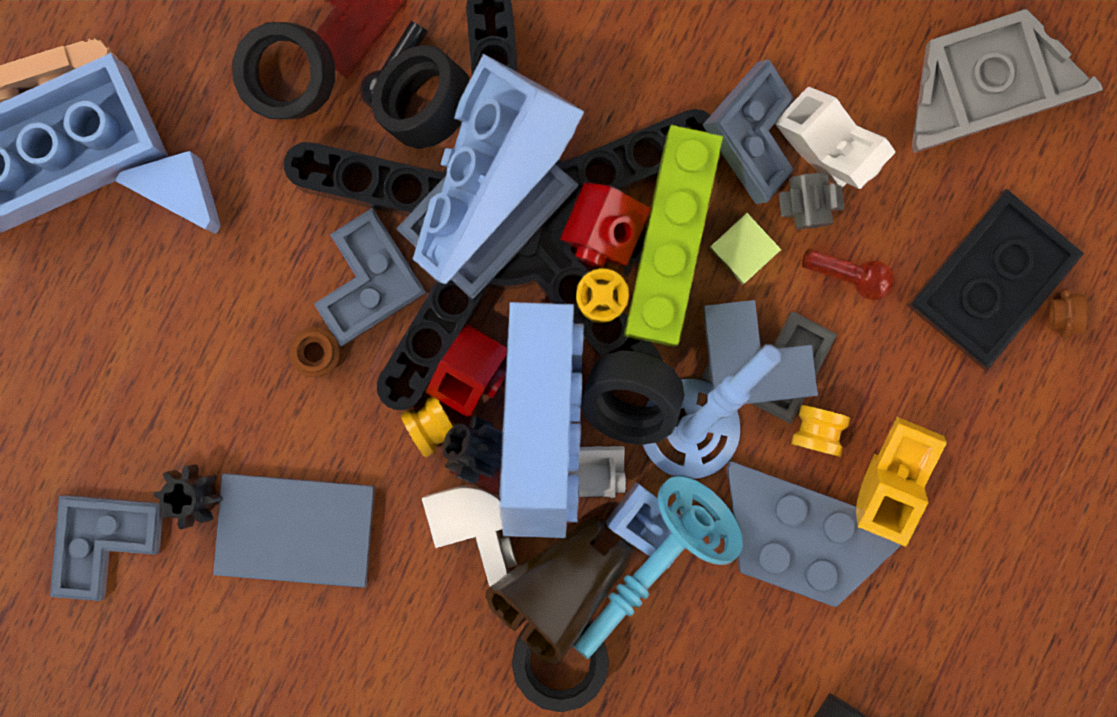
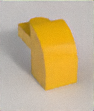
[856,417,947,547]

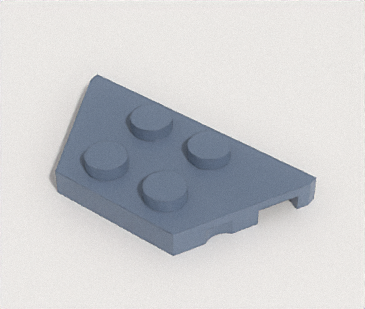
[726,461,901,607]

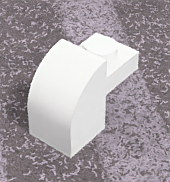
[774,86,896,189]
[422,485,517,587]

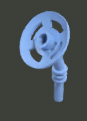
[643,345,781,479]

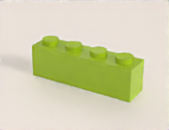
[623,125,723,347]

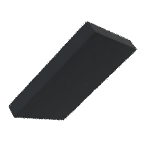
[907,189,1084,369]

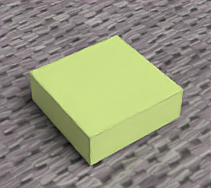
[708,213,781,285]

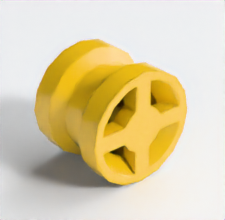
[576,268,629,323]
[400,396,455,458]
[791,405,850,457]

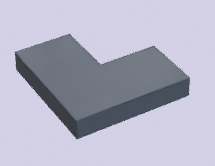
[703,59,794,204]
[314,208,427,347]
[703,300,818,404]
[50,495,163,601]

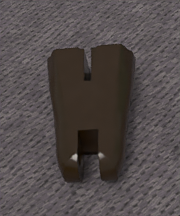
[485,515,634,664]

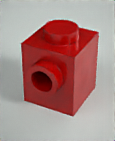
[560,183,651,268]
[425,324,508,418]

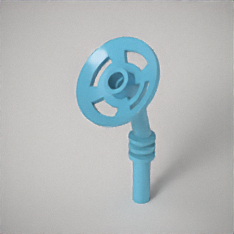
[573,476,743,659]

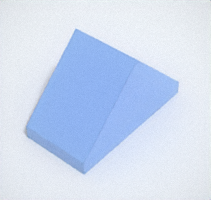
[115,151,221,235]
[606,481,681,569]

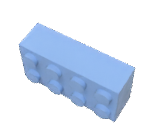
[0,53,169,233]
[500,303,583,538]

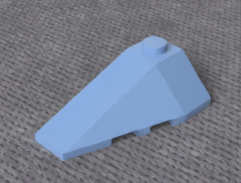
[413,54,584,284]

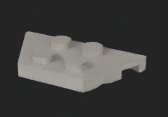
[912,9,1103,153]

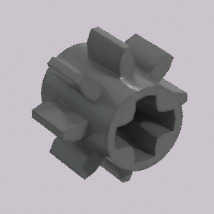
[778,173,844,229]

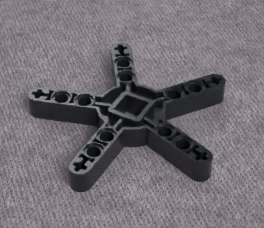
[284,0,711,410]

